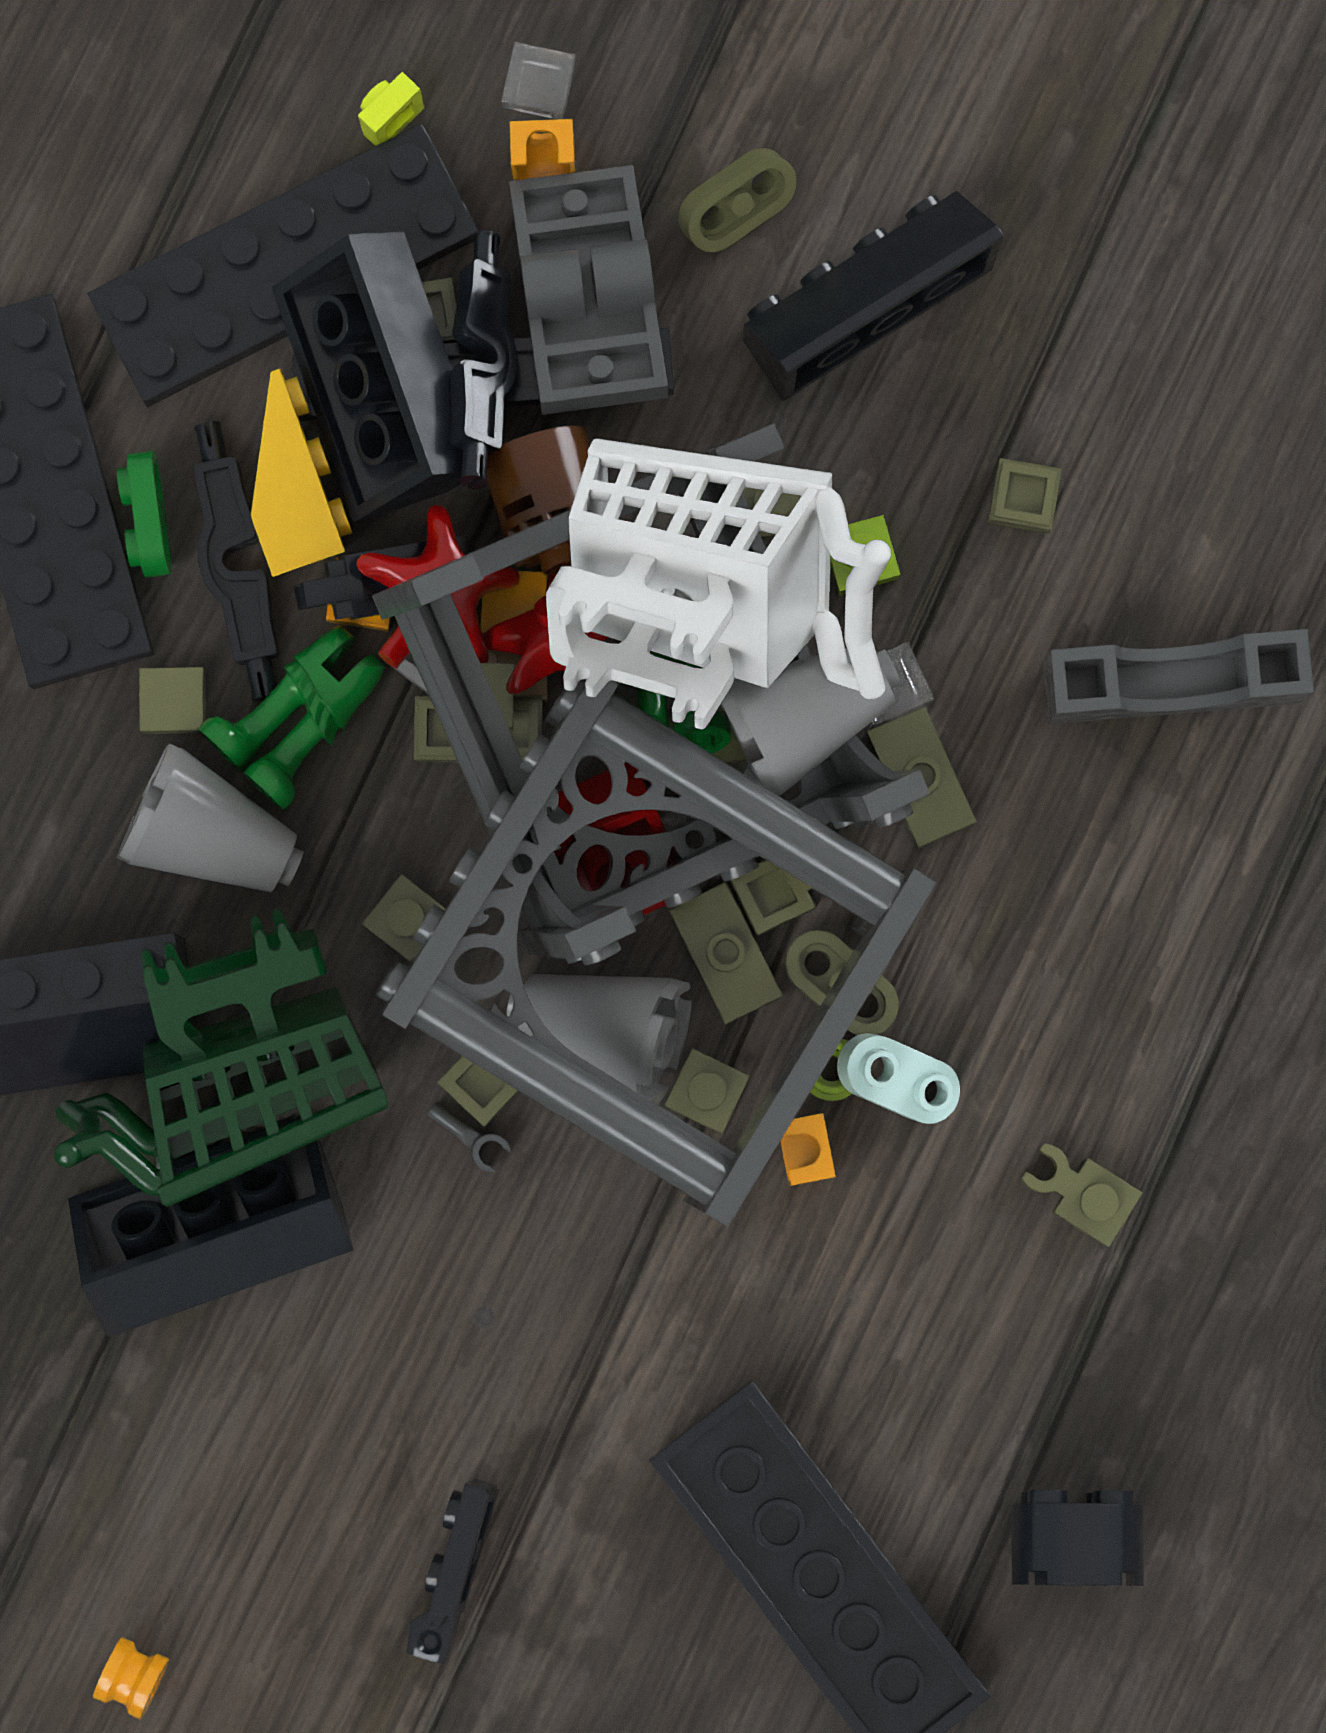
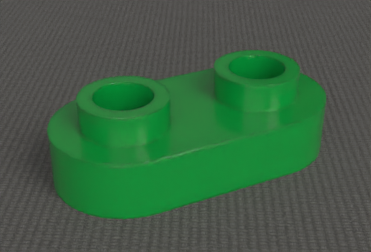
[117,450,172,578]

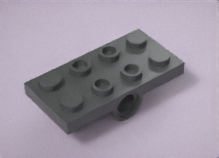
[509,165,669,415]

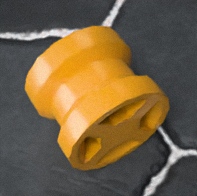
[93,1637,169,1720]

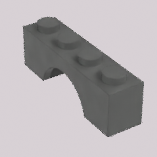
[1042,629,1314,724]

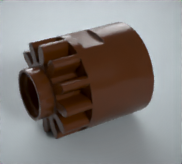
[487,426,590,575]

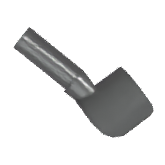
[428,1102,510,1172]

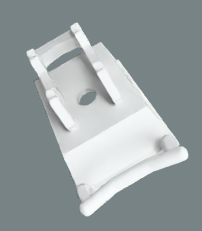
[546,439,891,729]

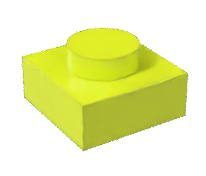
[358,72,425,146]

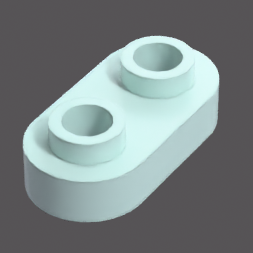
[837,1033,960,1124]

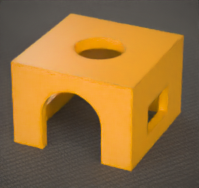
[509,119,575,181]
[780,1113,836,1186]

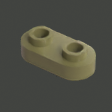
[678,148,796,252]
[785,930,899,1036]

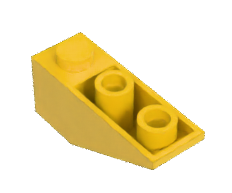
[251,368,353,577]

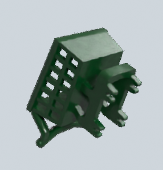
[54,908,389,1207]

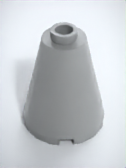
[720,648,902,796]
[117,743,304,893]
[507,974,692,1105]

